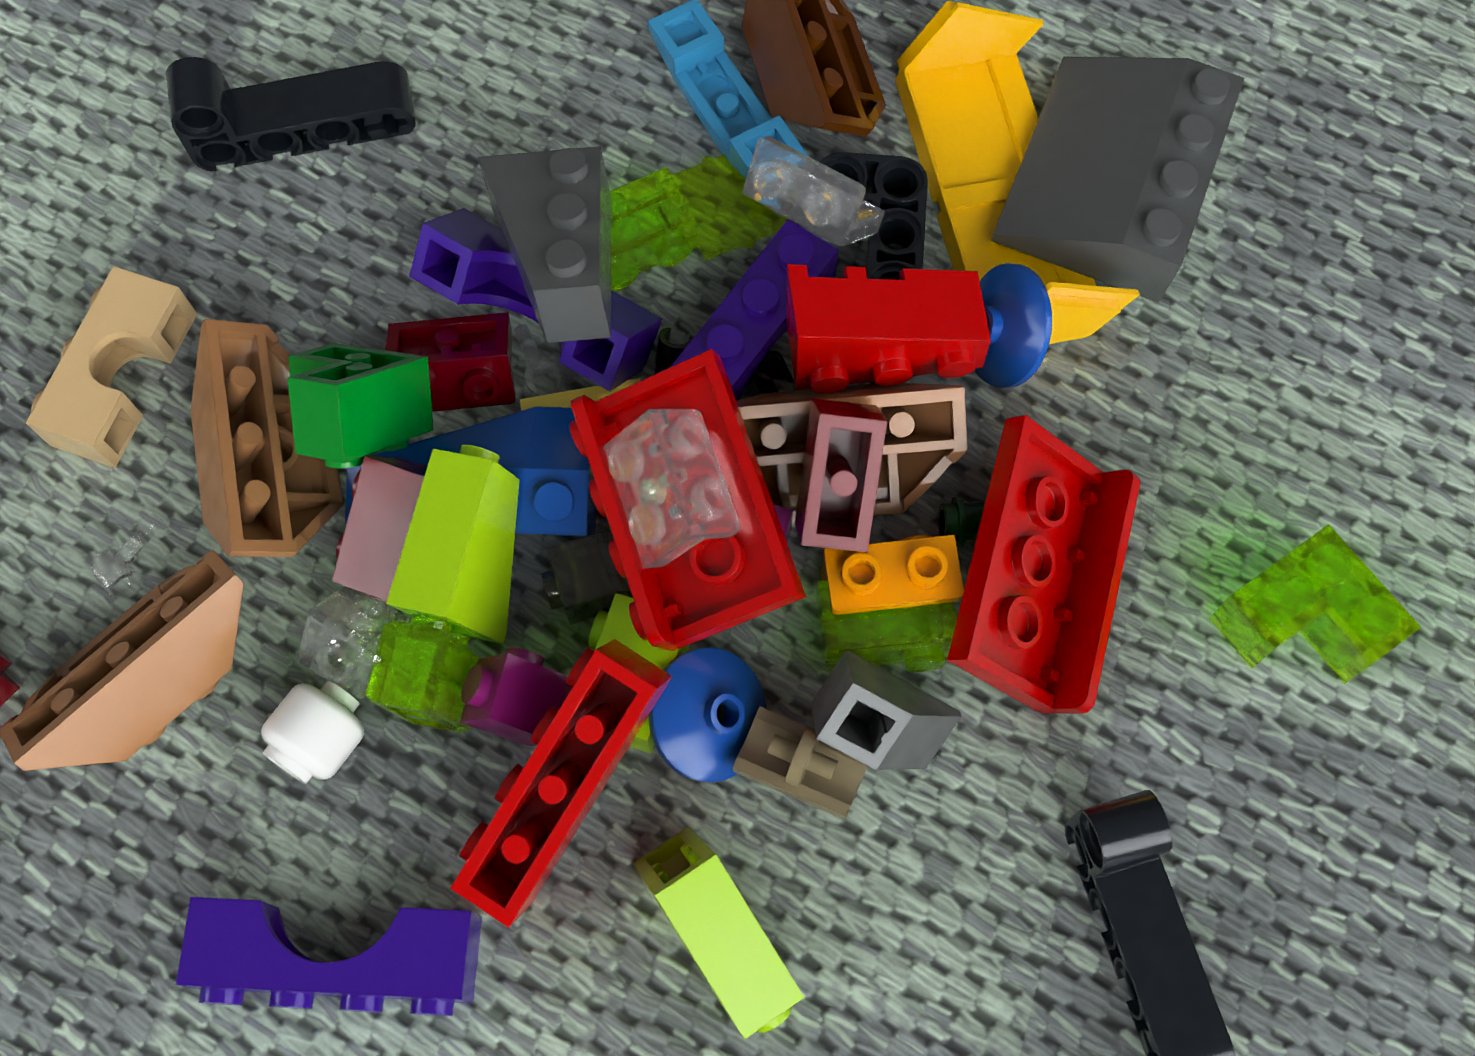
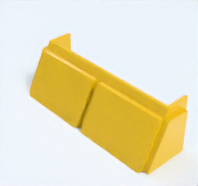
[894,1,1140,344]

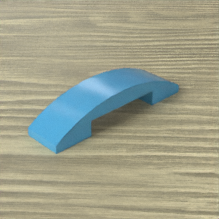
[647,0,809,188]

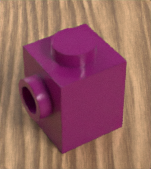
[460,647,573,746]

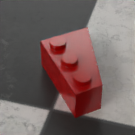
[786,264,991,394]

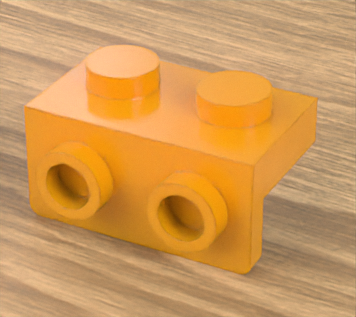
[821,535,964,615]

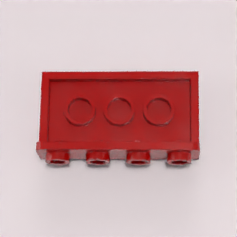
[570,349,806,651]
[947,415,1140,714]

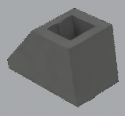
[811,649,962,770]

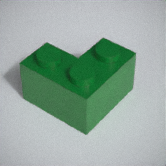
[287,343,434,469]

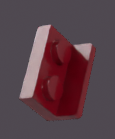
[385,312,516,412]

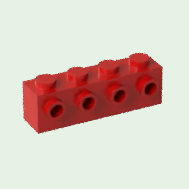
[450,639,673,928]

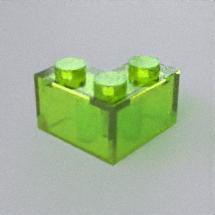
[1209,524,1421,684]

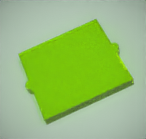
[664,155,792,261]

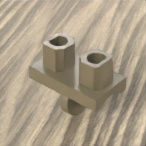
[732,706,868,820]

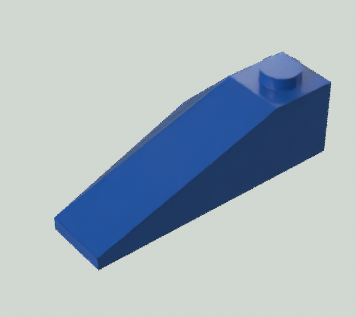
[345,407,597,536]

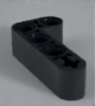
[166,57,416,172]
[813,152,928,384]
[1065,790,1236,1056]

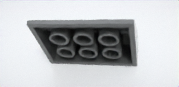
[991,56,1245,303]

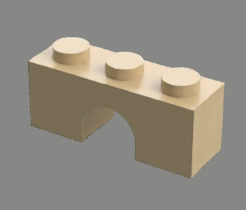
[26,266,197,468]

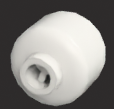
[261,681,364,784]

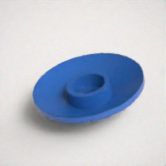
[975,263,1052,388]
[649,648,767,782]

